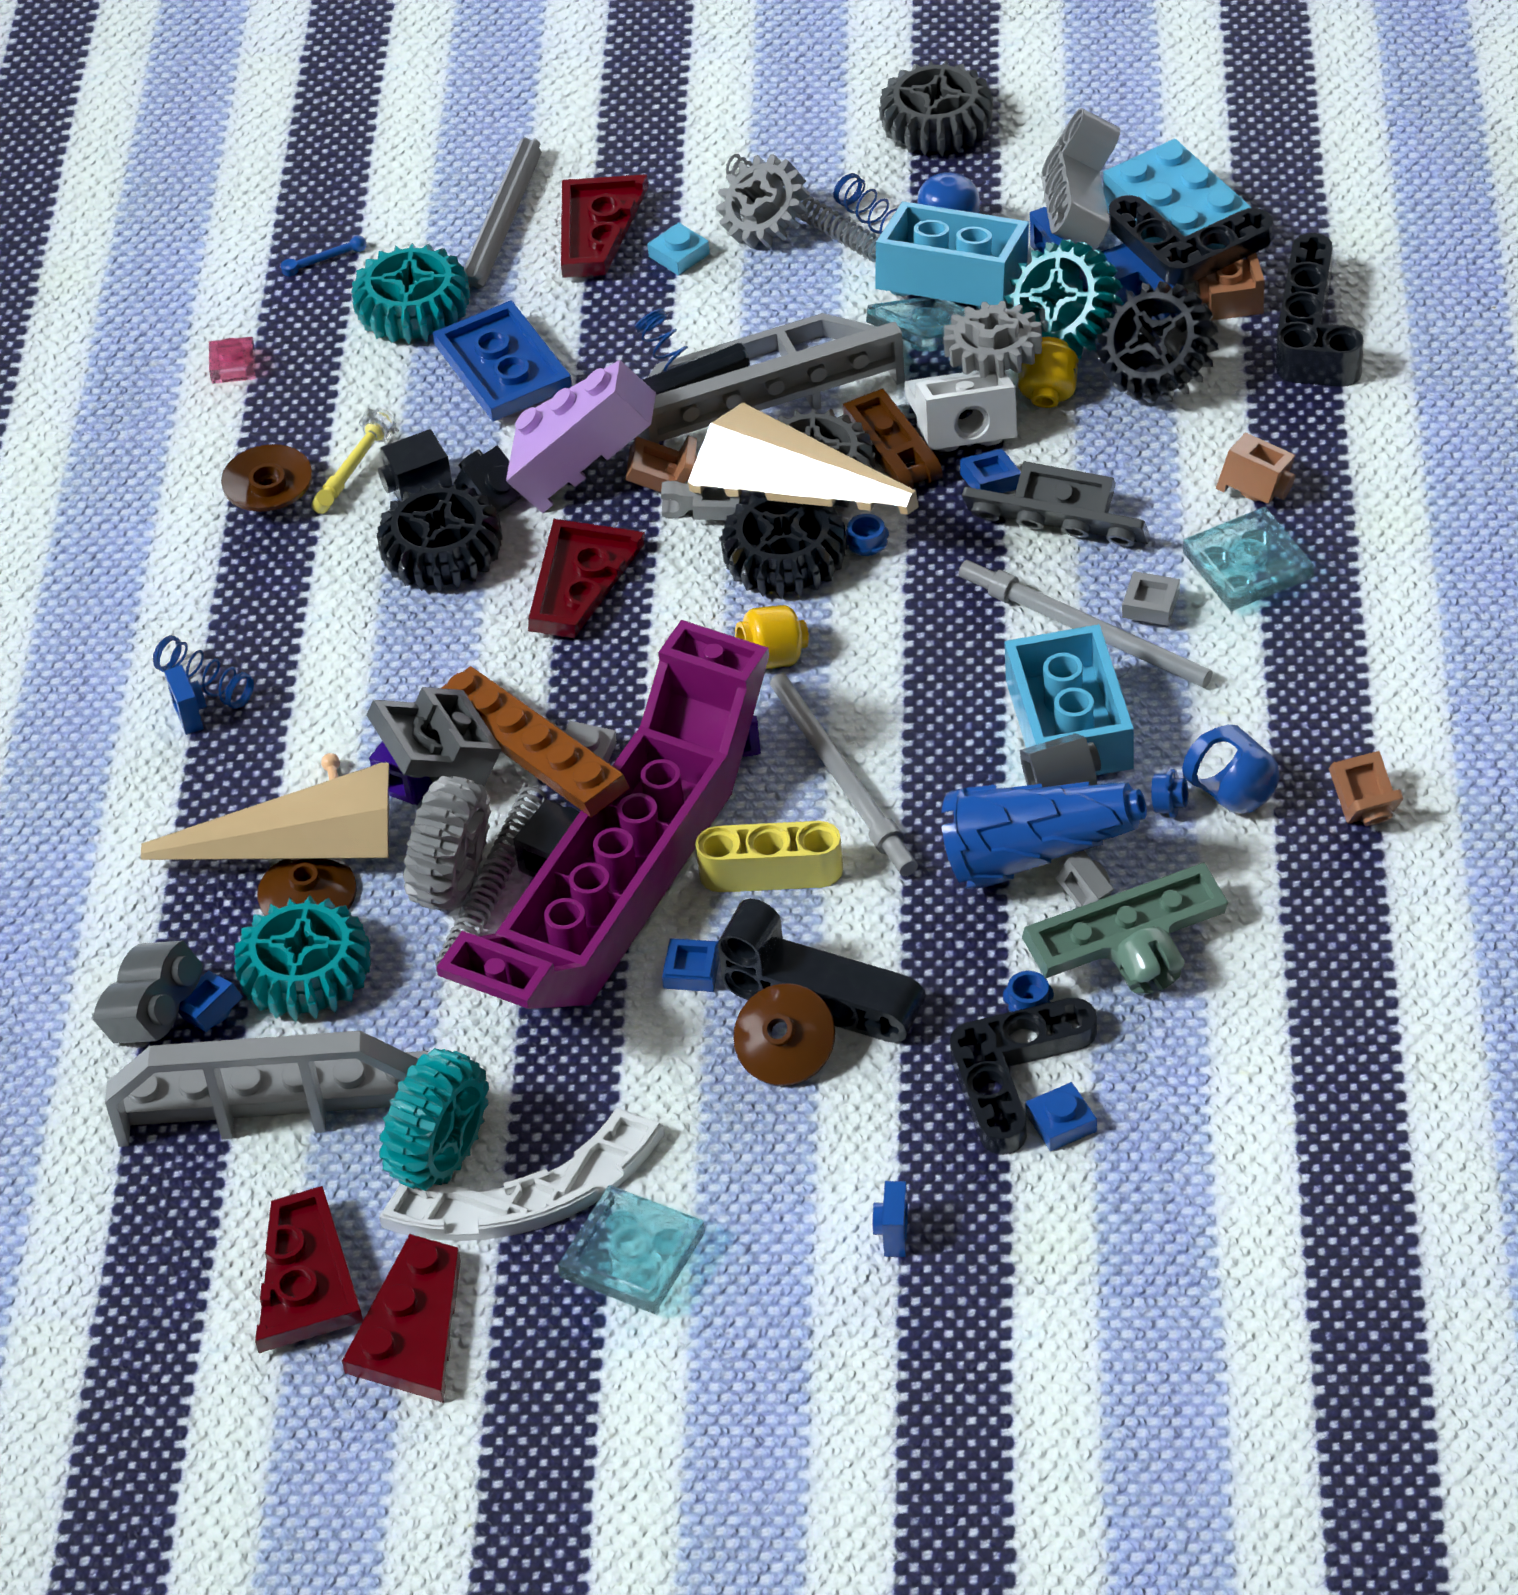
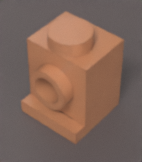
[1196,253,1265,321]
[1216,432,1295,504]

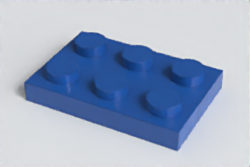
[433,300,572,422]

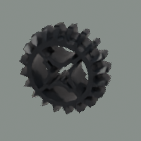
[1096,280,1219,404]
[377,481,503,592]
[721,495,847,599]

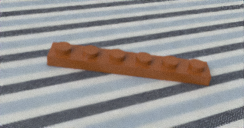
[441,666,630,818]

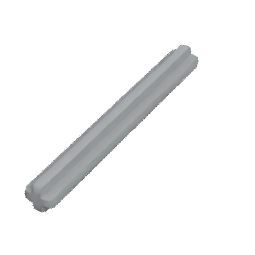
[464,137,542,289]

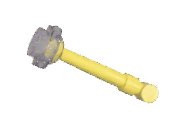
[312,408,399,514]

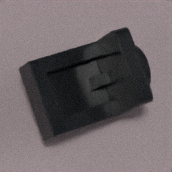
[453,445,523,513]

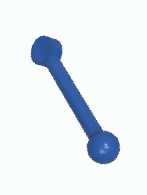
[280,235,367,277]

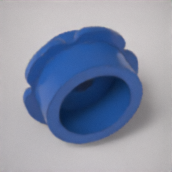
[845,513,889,556]
[1151,769,1189,818]
[1003,971,1054,1012]

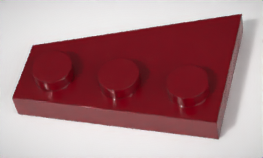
[561,174,649,278]
[528,518,645,638]
[255,1186,363,1353]
[342,1234,461,1403]

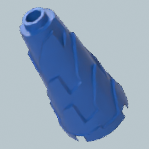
[941,781,1147,890]

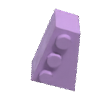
[506,360,656,513]

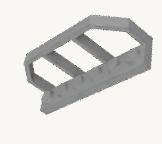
[639,313,905,444]
[105,1031,428,1147]

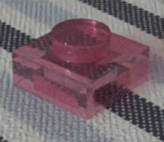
[209,336,256,384]

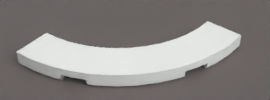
[379,1108,665,1241]

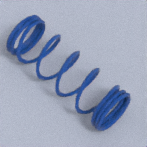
[833,173,898,235]
[634,308,688,371]
[153,635,254,709]

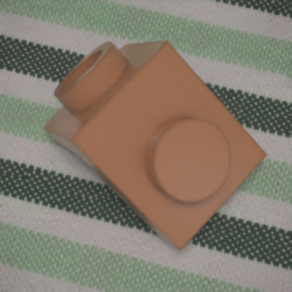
[626,435,697,492]
[1329,751,1404,826]

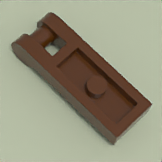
[843,388,943,489]

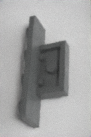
[962,461,1150,546]

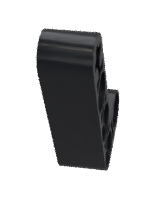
[1276,233,1364,387]
[718,898,926,1043]

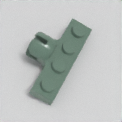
[1022,862,1228,996]

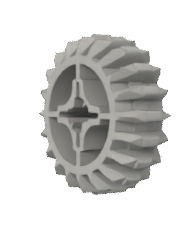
[403,776,491,911]

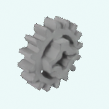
[716,154,810,249]
[943,301,1042,378]

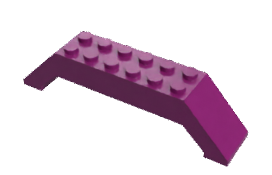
[436,620,769,1009]

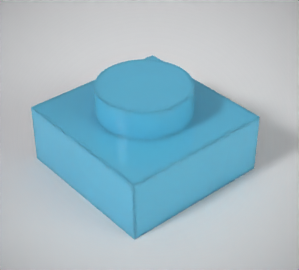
[647,222,710,276]

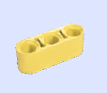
[695,821,843,892]

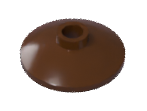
[221,444,313,512]
[257,859,357,916]
[733,984,835,1086]

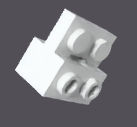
[905,370,1017,452]

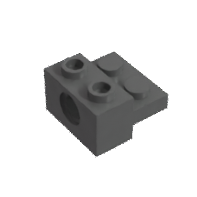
[367,687,502,786]

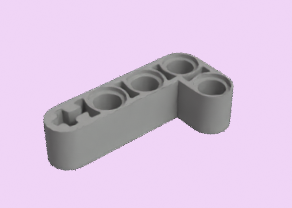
[1041,108,1120,250]

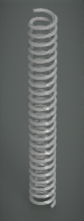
[726,154,879,262]
[435,782,548,967]

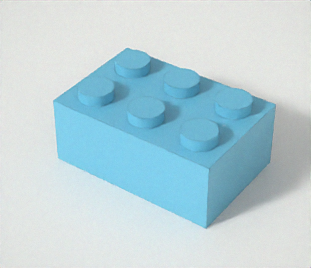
[1103,139,1252,250]
[875,201,1029,309]
[1004,624,1134,775]

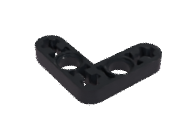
[1109,195,1273,285]
[950,998,1097,1155]

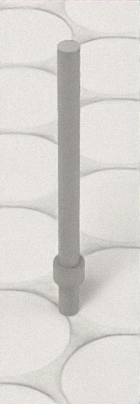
[959,560,1213,688]
[770,673,918,876]

